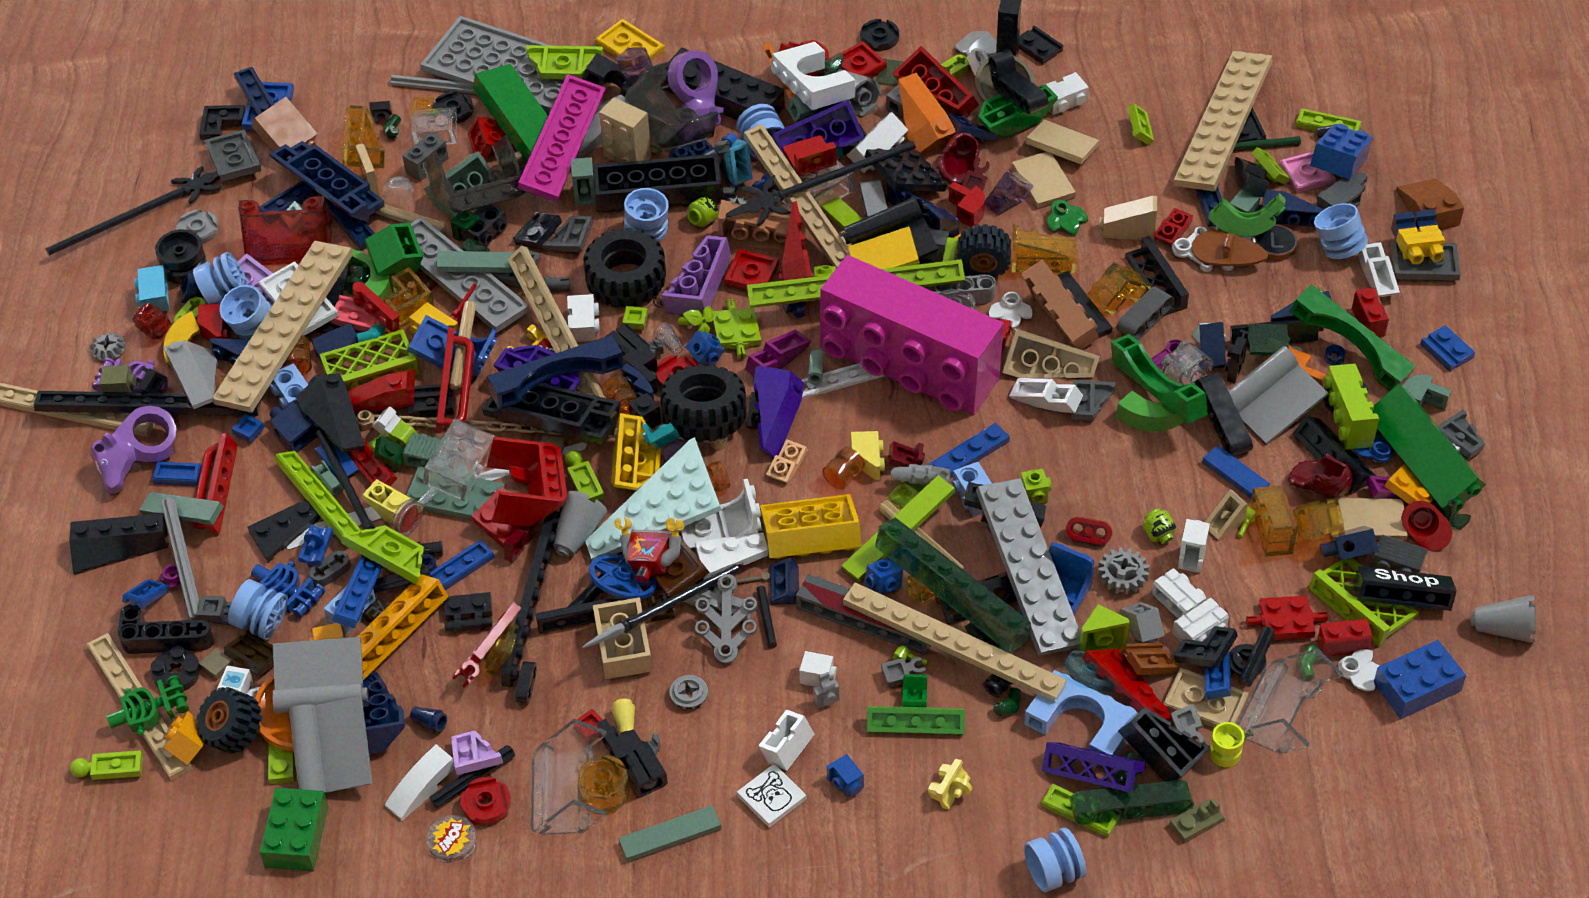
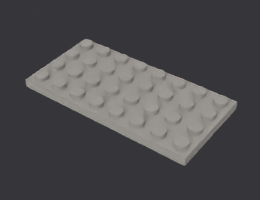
[420,16,565,113]

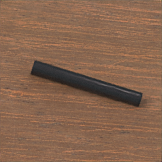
[756,586,777,648]

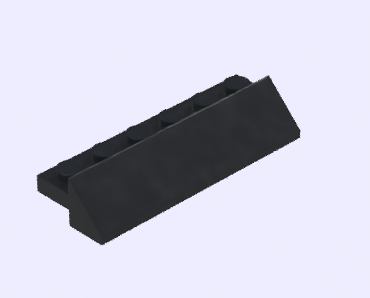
[482,383,621,444]

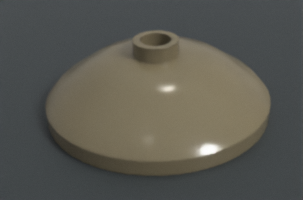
[975,55,1035,102]

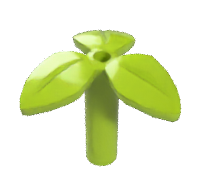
[678,306,713,333]

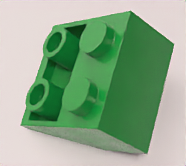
[364,223,423,276]

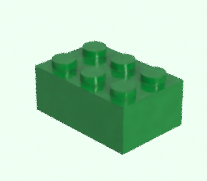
[260,788,329,871]

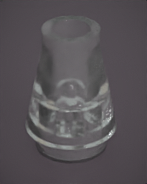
[653,323,684,355]

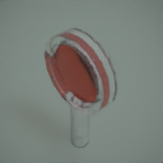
[391,486,439,537]

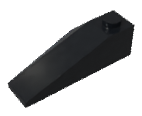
[295,373,365,452]

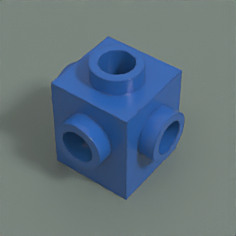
[685,330,725,366]
[865,557,903,595]

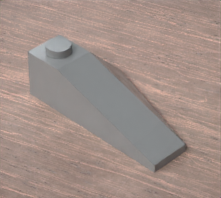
[164,340,218,409]

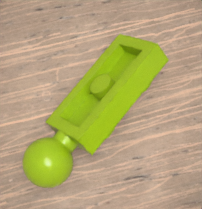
[565,450,605,503]
[70,750,143,780]

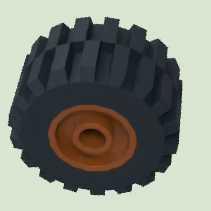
[957,224,1011,278]
[196,687,262,753]

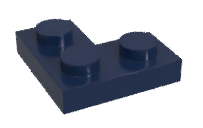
[946,113,997,142]

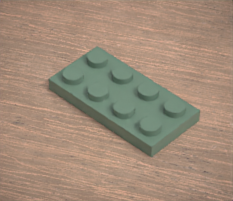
[406,466,505,520]

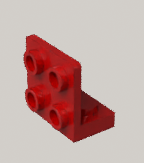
[468,116,517,160]
[783,135,837,176]

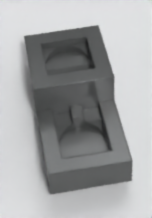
[197,596,232,626]

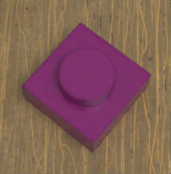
[1366,476,1396,499]

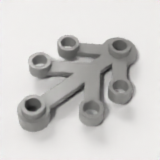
[695,574,758,663]

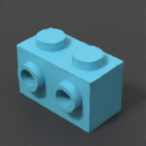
[134,265,170,314]

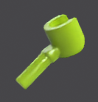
[1237,506,1256,538]
[893,646,928,665]

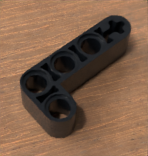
[988,49,1049,114]
[1194,372,1253,456]
[118,604,214,654]

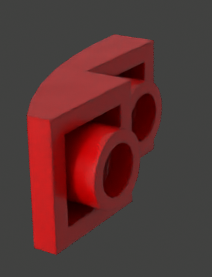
[1154,208,1193,245]

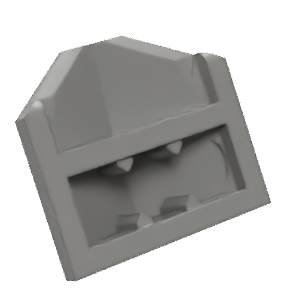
[954,31,997,57]

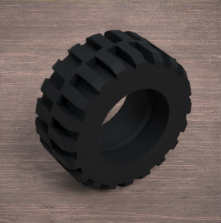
[583,228,666,308]
[660,364,746,442]

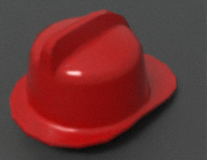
[1401,500,1453,551]

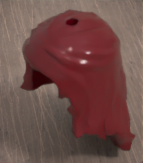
[937,132,981,185]
[1287,453,1353,498]

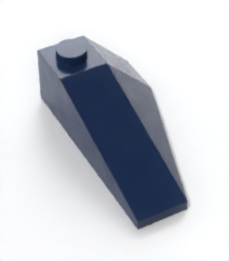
[887,184,960,238]
[363,672,405,754]

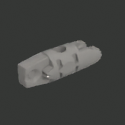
[891,464,950,485]

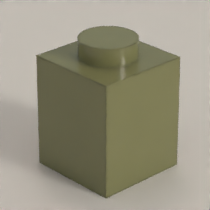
[100,365,137,392]

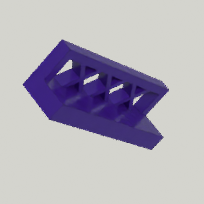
[1042,742,1145,792]

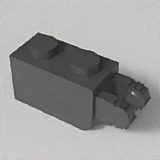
[1316,172,1367,209]

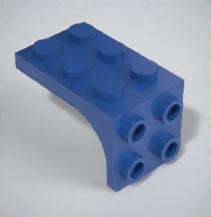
[407,315,497,379]
[1016,542,1094,628]

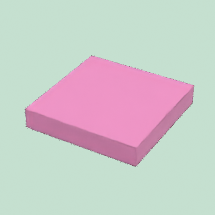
[1279,151,1336,193]

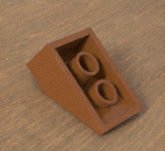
[1396,179,1464,229]

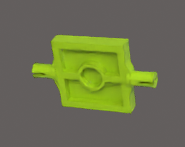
[712,299,761,360]

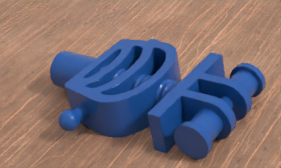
[251,561,326,618]

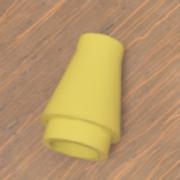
[611,699,635,735]

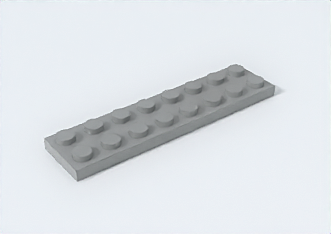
[411,217,530,333]
[976,478,1081,656]

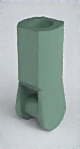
[808,349,823,384]
[310,460,344,497]

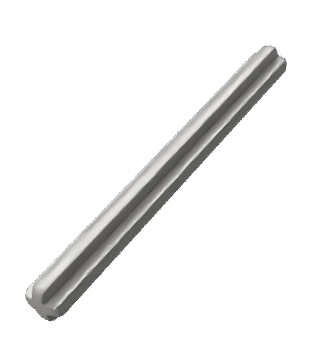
[391,75,476,94]
[161,497,200,620]

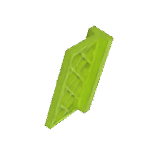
[319,329,420,391]
[1308,558,1419,647]

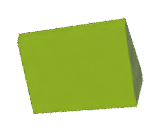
[1079,604,1130,659]

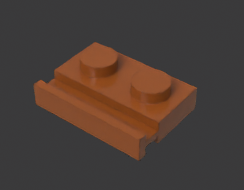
[1121,643,1179,675]

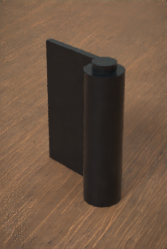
[842,196,939,259]

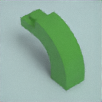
[1208,193,1285,237]
[347,249,393,304]
[1116,391,1185,431]

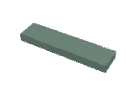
[437,251,514,273]
[140,492,224,525]
[619,805,721,862]

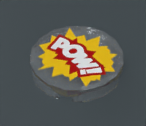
[426,815,477,863]

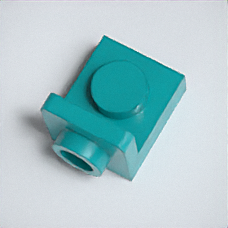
[642,423,680,450]

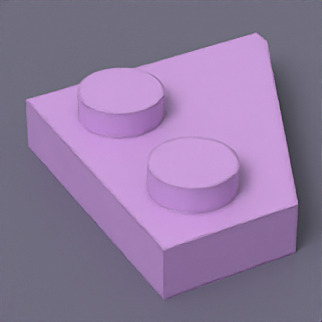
[451,731,503,775]

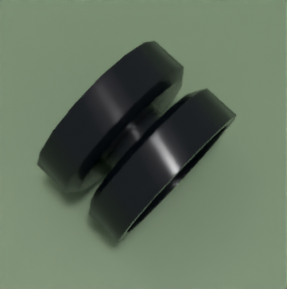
[155,229,207,284]

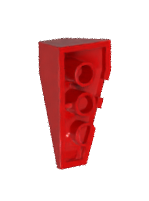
[777,201,812,281]
[348,369,415,415]

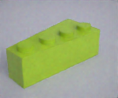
[1324,364,1379,449]

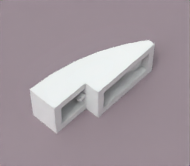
[1357,242,1400,297]
[1009,378,1083,413]
[385,745,455,821]

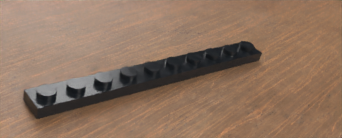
[33,391,261,416]
[501,507,562,687]

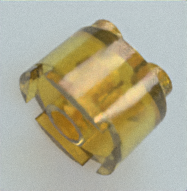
[1292,498,1345,541]
[578,755,629,815]

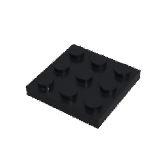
[864,148,948,192]

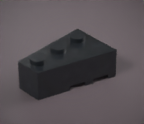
[1118,707,1210,786]

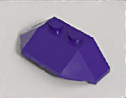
[493,345,580,391]

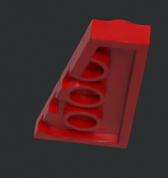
[1082,648,1173,722]

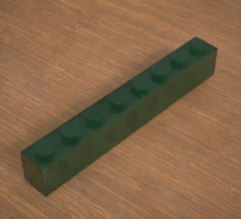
[875,517,1031,653]

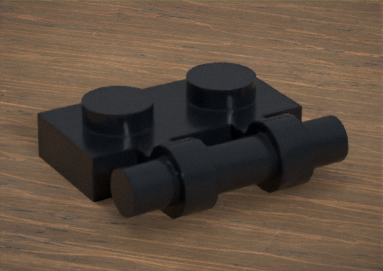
[444,592,493,633]

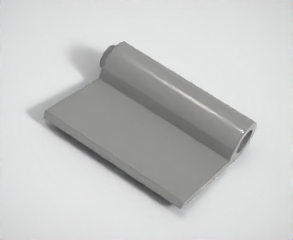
[1228,346,1329,445]
[273,637,368,714]
[289,696,373,793]

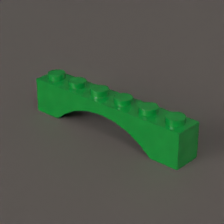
[1290,284,1416,391]
[1111,334,1207,424]

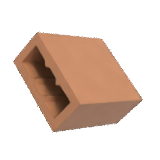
[251,97,318,151]

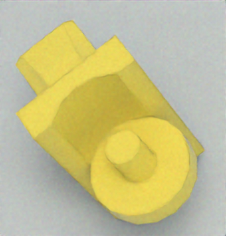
[928,759,972,810]

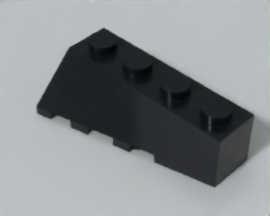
[69,513,169,575]

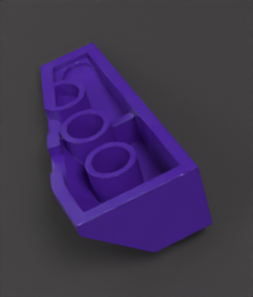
[773,100,865,153]
[753,366,804,459]

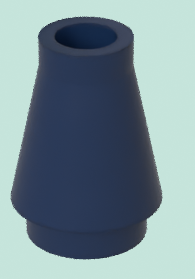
[410,706,447,733]

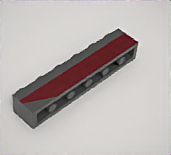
[796,574,931,656]

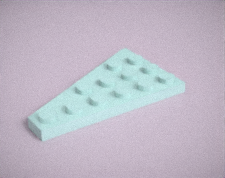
[586,437,722,561]

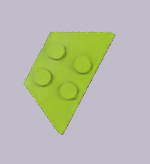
[526,45,603,79]
[341,525,424,584]

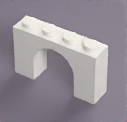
[771,42,855,110]

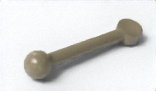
[723,572,770,586]

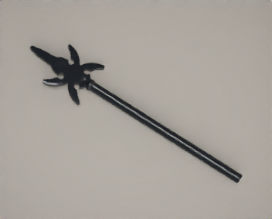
[725,141,916,226]
[45,166,221,256]

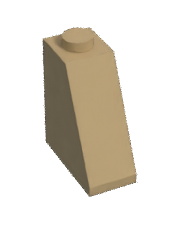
[1099,196,1157,241]

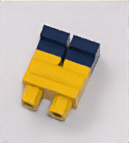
[1391,209,1445,264]

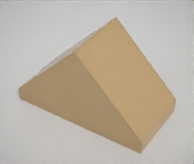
[1205,489,1248,540]

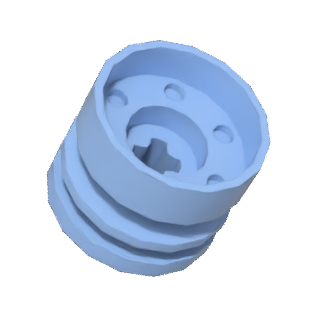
[737,104,785,159]
[624,188,668,241]
[1314,203,1368,259]
[193,252,248,304]
[219,285,272,340]
[228,579,288,640]
[1023,827,1087,893]

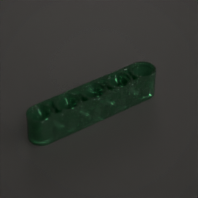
[1069,780,1194,825]

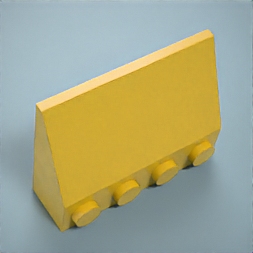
[760,494,861,559]

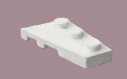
[695,533,768,580]

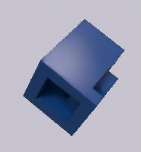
[827,754,864,797]

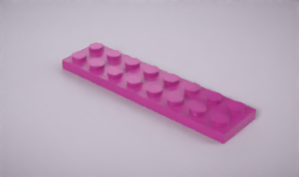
[517,74,606,202]

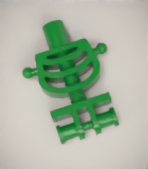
[106,676,189,736]

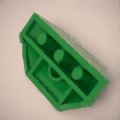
[978,85,1058,138]

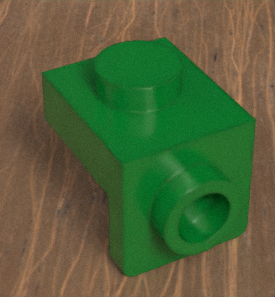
[902,674,928,707]

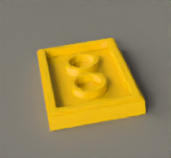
[595,19,665,71]
[848,226,920,269]

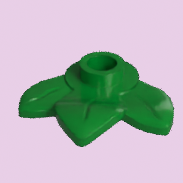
[1047,200,1088,236]

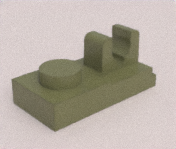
[1169,798,1225,844]

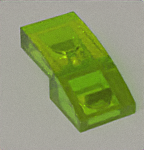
[887,481,927,508]

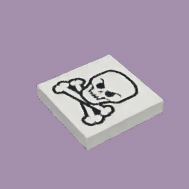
[737,764,807,828]

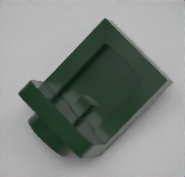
[450,208,480,242]
[374,436,403,472]

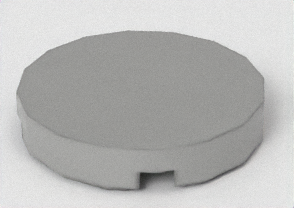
[176,210,219,244]

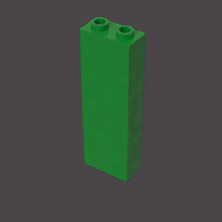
[473,64,548,164]
[1372,383,1486,514]

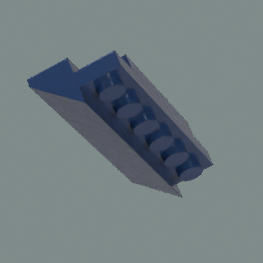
[270,141,385,222]

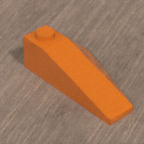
[898,73,956,155]

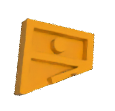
[1384,463,1434,504]

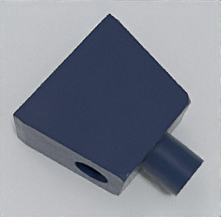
[270,403,321,453]
[1319,526,1379,560]

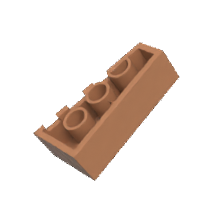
[718,200,806,252]
[1021,259,1099,350]

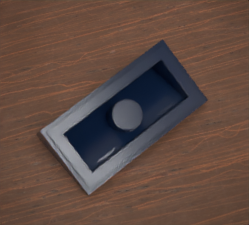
[1199,322,1226,369]
[312,323,359,363]
[770,558,799,605]

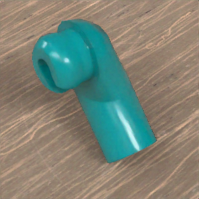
[357,324,386,342]

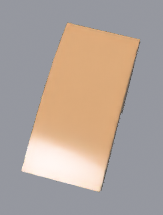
[766,439,808,483]

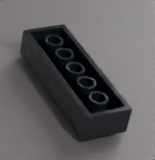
[660,47,785,121]
[593,154,722,212]

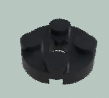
[151,646,200,691]

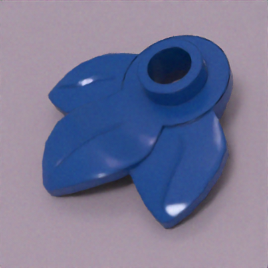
[1352,431,1392,463]

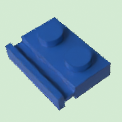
[1420,325,1475,371]

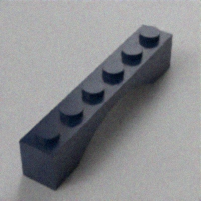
[487,335,623,409]

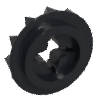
[1229,644,1266,676]

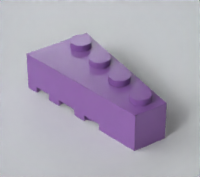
[661,235,731,316]

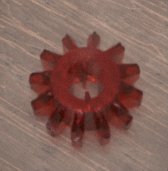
[132,303,171,339]

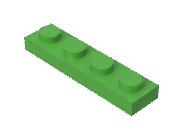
[867,706,965,734]

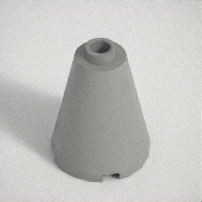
[832,69,882,116]
[553,491,607,558]
[1471,595,1536,643]

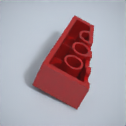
[892,46,979,117]

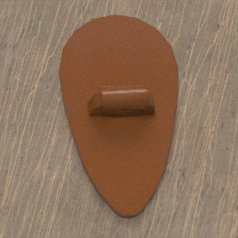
[1192,230,1268,266]

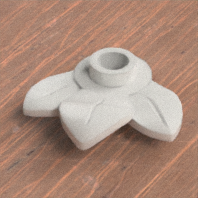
[989,292,1032,329]
[1338,649,1380,691]

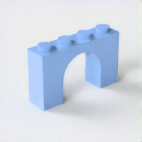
[1024,670,1137,768]

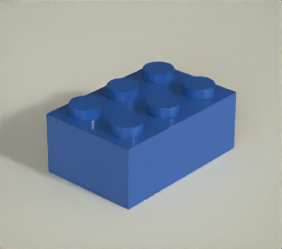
[1310,124,1373,179]
[1374,640,1466,719]

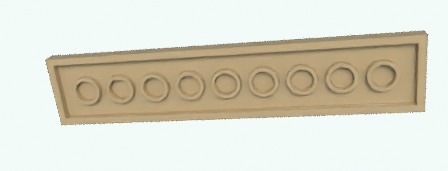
[1174,51,1272,191]
[213,241,354,413]

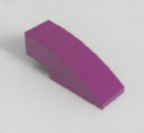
[745,329,811,376]

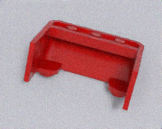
[486,437,567,527]

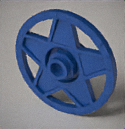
[588,555,658,599]

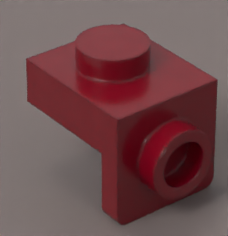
[888,441,925,467]

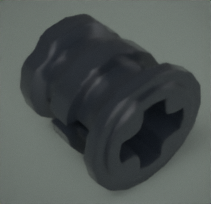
[983,674,1014,698]

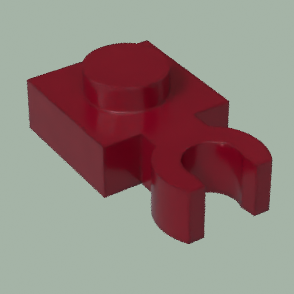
[962,158,990,191]
[503,526,533,562]

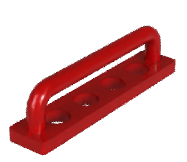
[435,327,474,433]
[190,433,238,535]

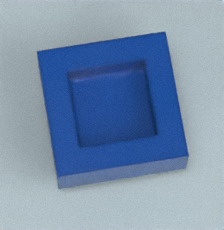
[232,414,264,443]

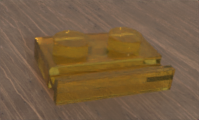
[484,622,519,675]

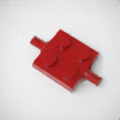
[1246,596,1328,640]

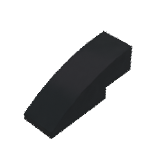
[1234,157,1269,197]

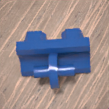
[298,525,333,567]

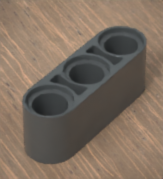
[1116,286,1174,340]

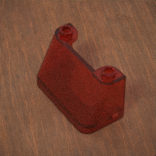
[238,196,332,265]

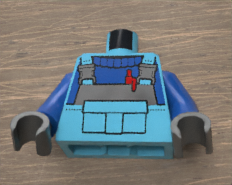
[714,133,753,200]

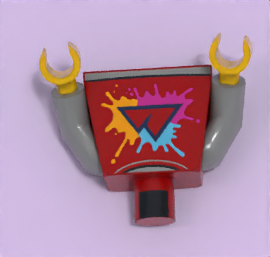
[614,517,684,583]

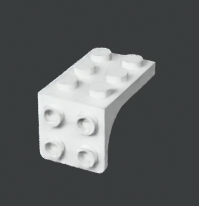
[681,479,762,552]

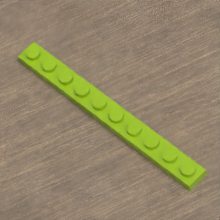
[747,259,965,308]

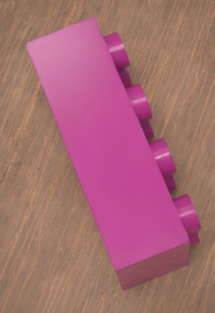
[820,255,1004,415]

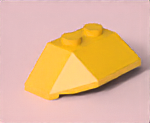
[611,413,661,490]

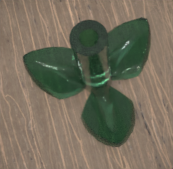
[1432,499,1471,535]

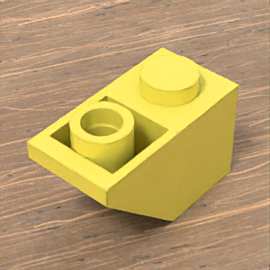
[851,431,885,481]
[362,479,416,530]

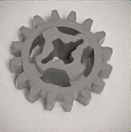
[1098,547,1149,595]

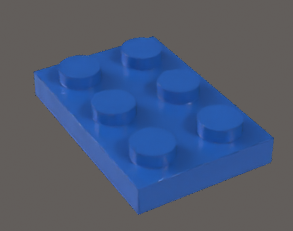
[242,82,294,130]

